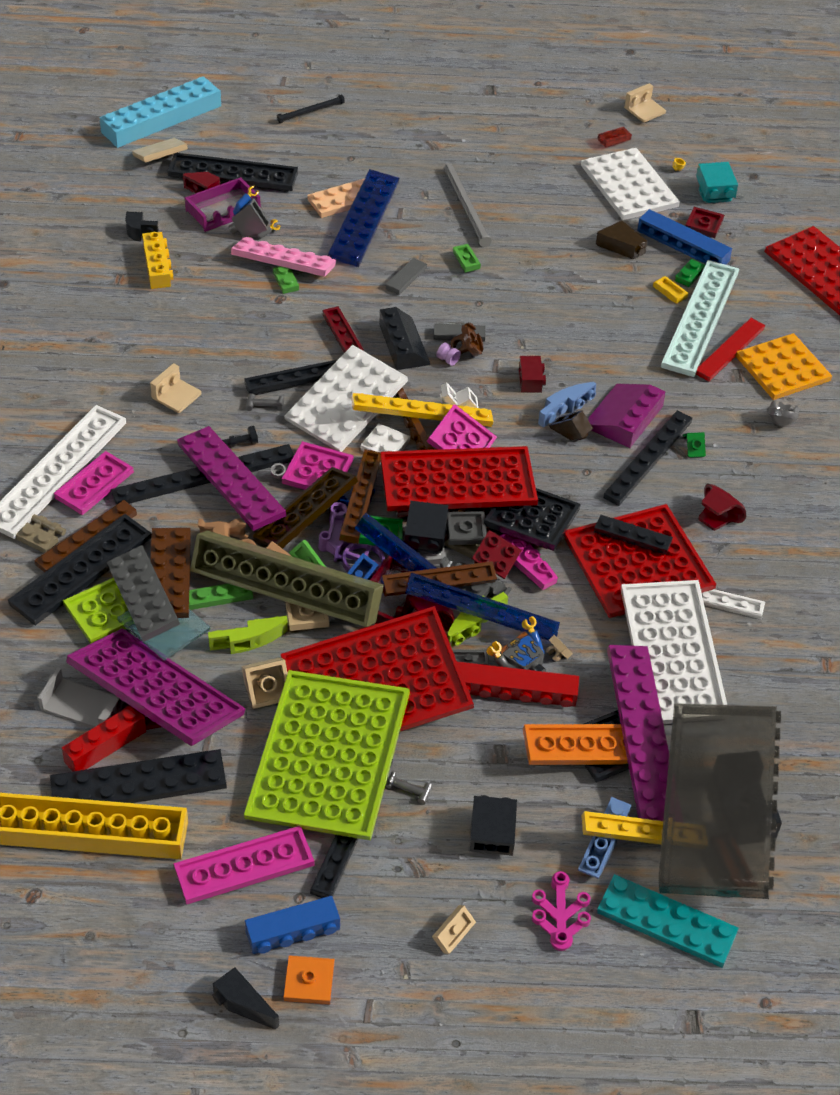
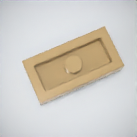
[432,905,476,954]

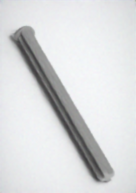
[444,163,492,247]

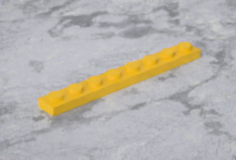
[351,393,494,427]

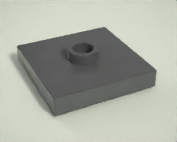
[447,511,487,545]

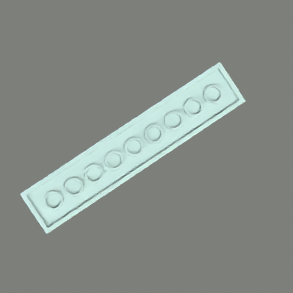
[661,260,739,377]

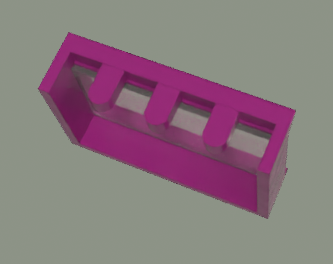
[185,177,261,232]

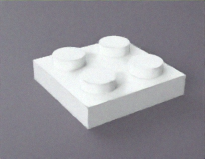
[361,423,410,452]

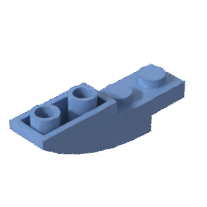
[538,382,596,428]
[578,797,632,879]

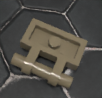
[16,514,66,553]

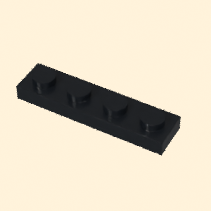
[594,515,673,555]

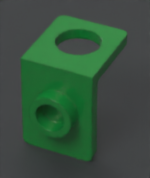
[682,432,706,457]

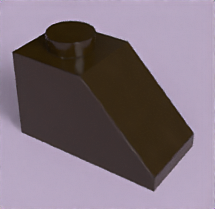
[549,410,593,441]

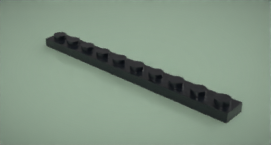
[111,444,294,505]

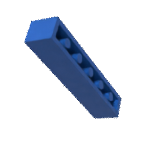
[637,209,732,265]

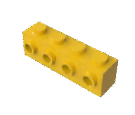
[142,232,174,289]

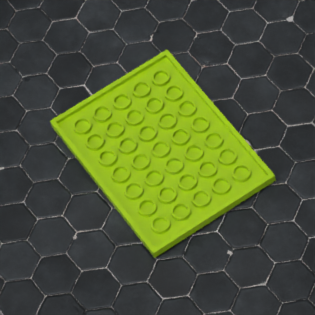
[244,670,410,841]

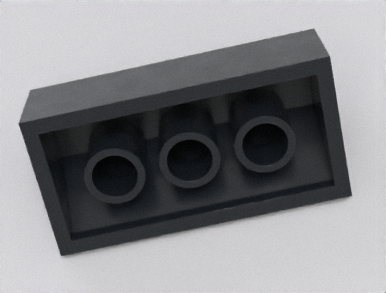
[379,307,430,370]

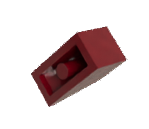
[183,172,220,194]

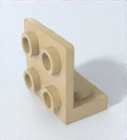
[624,83,666,123]
[150,363,201,413]

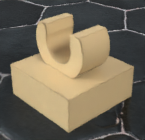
[546,635,573,662]

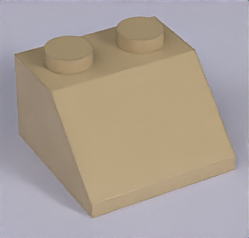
[241,657,288,709]

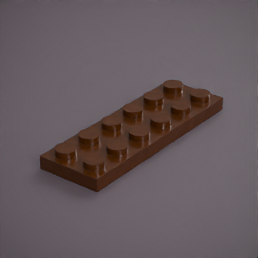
[150,528,191,618]

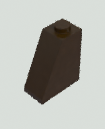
[596,220,647,259]

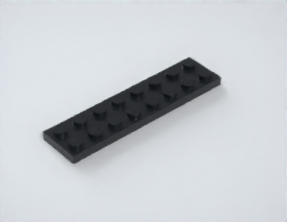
[167,153,298,191]
[8,514,152,626]
[50,749,227,803]

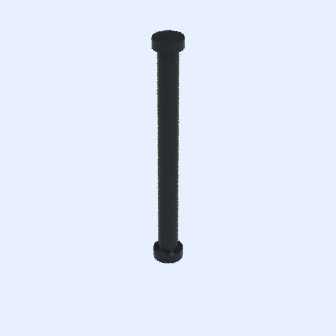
[277,94,345,123]

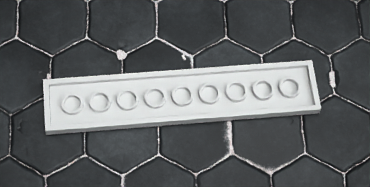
[0,405,126,539]

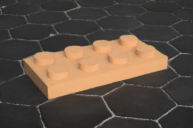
[308,178,379,218]

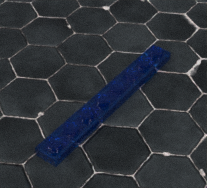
[405,572,560,641]

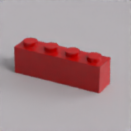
[61,706,146,771]

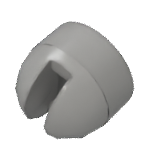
[271,463,286,480]

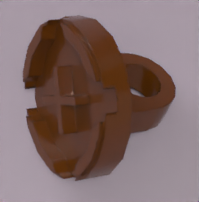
[450,322,484,357]

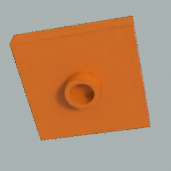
[284,955,335,1005]

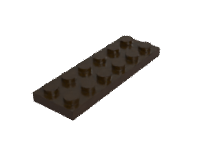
[253,467,358,549]

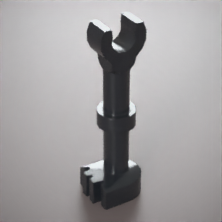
[223,426,258,447]

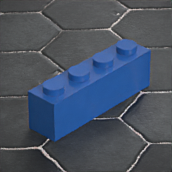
[245,896,340,954]

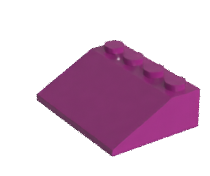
[588,384,666,448]

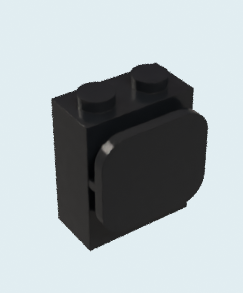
[404,501,449,554]
[469,795,517,856]

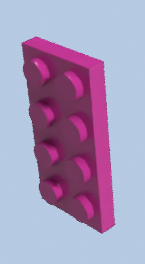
[54,451,134,515]

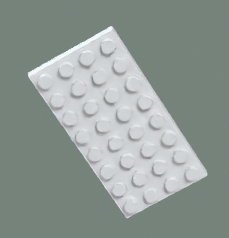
[621,580,730,724]

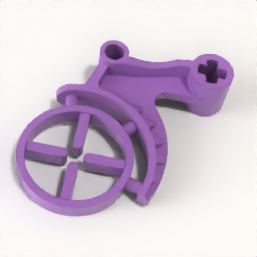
[318,502,385,579]

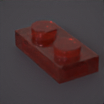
[597,126,632,148]

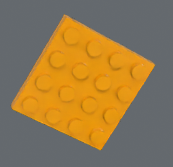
[736,333,832,400]

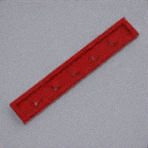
[696,318,765,382]

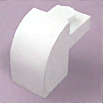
[440,382,479,408]

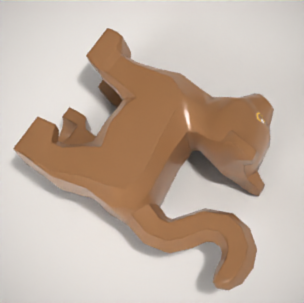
[198,518,256,545]

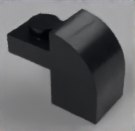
[125,212,159,242]

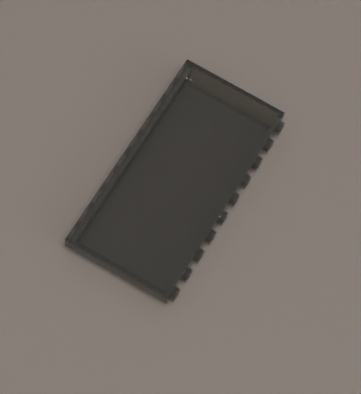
[659,703,781,899]

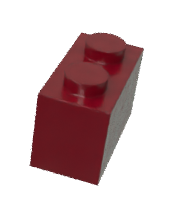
[518,356,546,393]

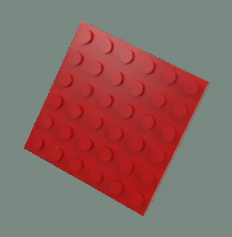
[563,504,716,618]

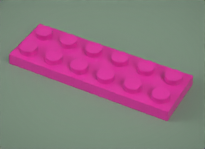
[174,826,315,905]

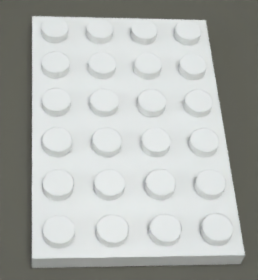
[581,148,680,220]
[285,345,408,452]

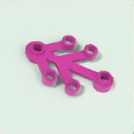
[532,871,591,951]

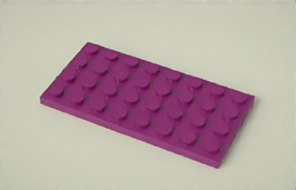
[66,628,246,746]

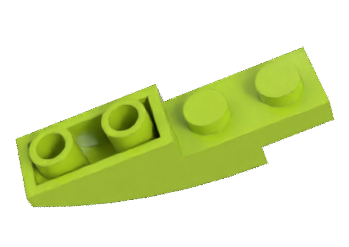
[447,592,508,648]
[208,616,288,654]

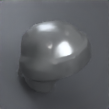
[768,401,799,427]

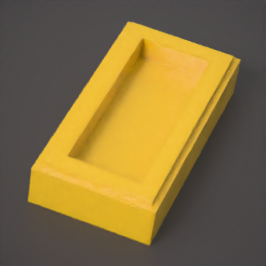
[653,276,689,304]

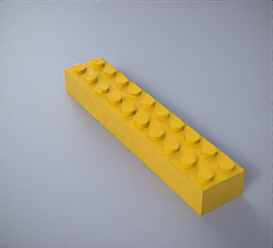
[0,793,188,859]

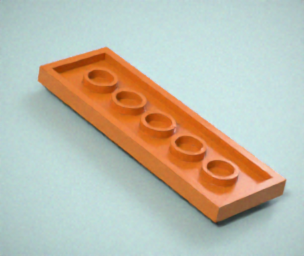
[523,724,628,765]

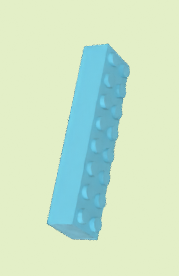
[100,76,221,148]

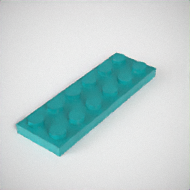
[597,874,739,968]

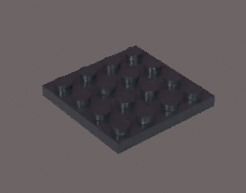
[484,488,581,551]

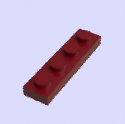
[323,306,364,353]

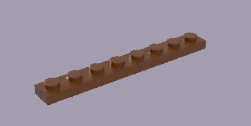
[339,449,381,544]

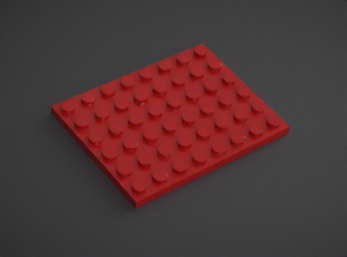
[281,606,474,732]

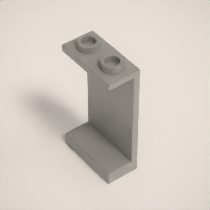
[37,667,126,728]

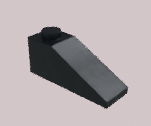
[212,967,279,1030]

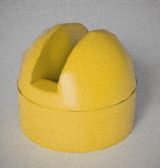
[672,158,686,171]

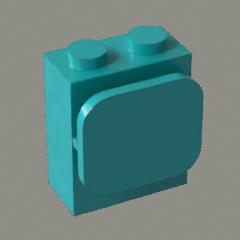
[696,162,738,203]

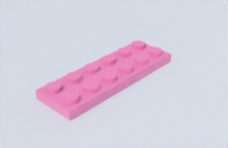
[231,237,336,277]

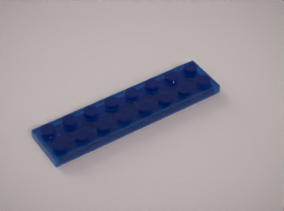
[328,169,399,267]

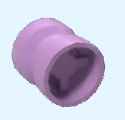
[436,342,461,366]

